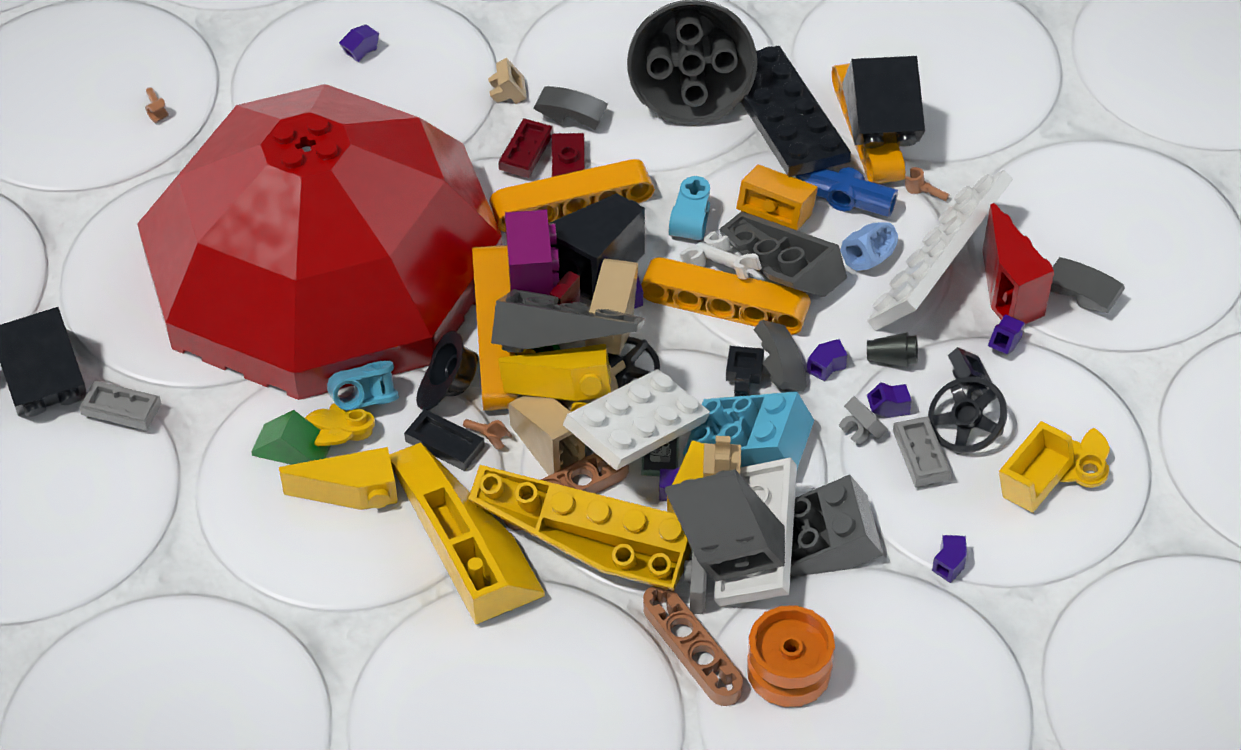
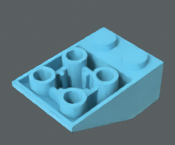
[683,392,814,469]

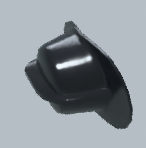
[416,331,478,410]

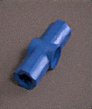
[796,167,898,217]

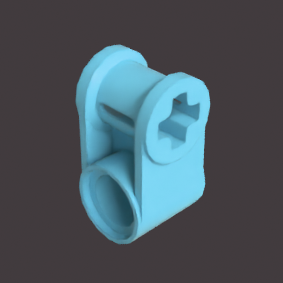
[669,176,710,241]
[327,361,399,410]

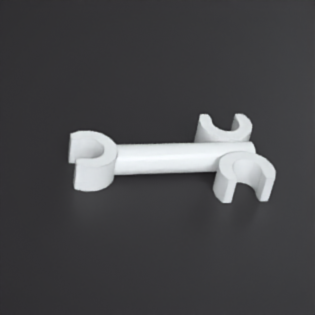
[679,231,762,279]

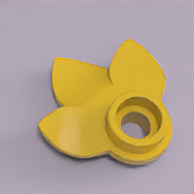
[305,403,375,446]
[1060,428,1110,488]

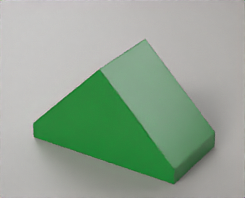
[251,410,331,465]

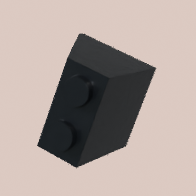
[842,56,925,148]
[548,193,645,301]
[0,307,87,417]

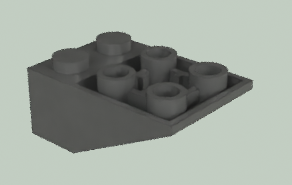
[665,469,785,582]
[790,474,884,577]

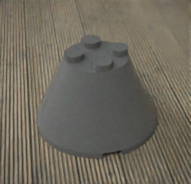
[627,0,757,125]

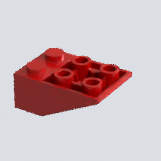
[982,203,1054,325]

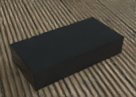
[404,409,485,471]

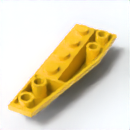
[389,442,545,625]
[468,465,692,591]

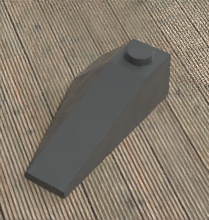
[719,211,847,297]
[491,289,645,353]

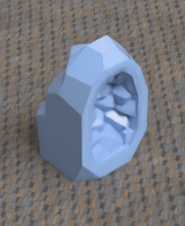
[840,222,898,271]

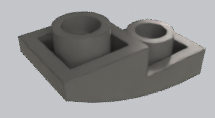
[533,86,608,130]
[1050,257,1125,313]
[754,320,807,392]

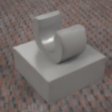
[839,396,889,445]

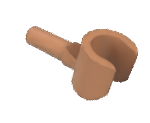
[145,87,169,123]
[905,167,950,201]
[463,419,512,449]

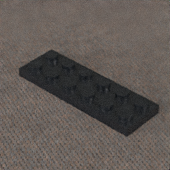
[741,45,851,177]

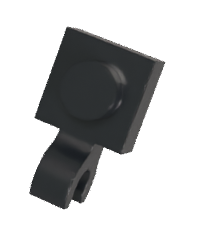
[726,346,764,397]
[948,347,996,401]

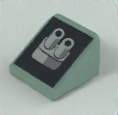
[641,437,679,476]

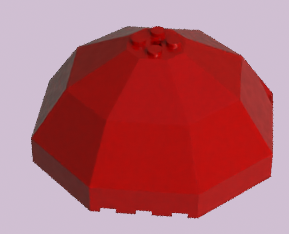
[137,84,503,400]

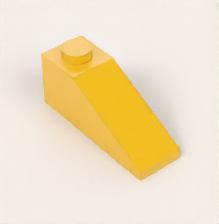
[498,344,611,401]
[279,447,398,510]

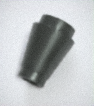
[867,332,918,367]

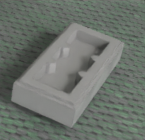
[79,380,162,431]
[893,416,951,487]
[684,552,707,614]

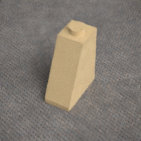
[585,258,638,355]
[509,395,585,476]

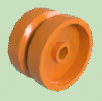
[747,605,835,707]

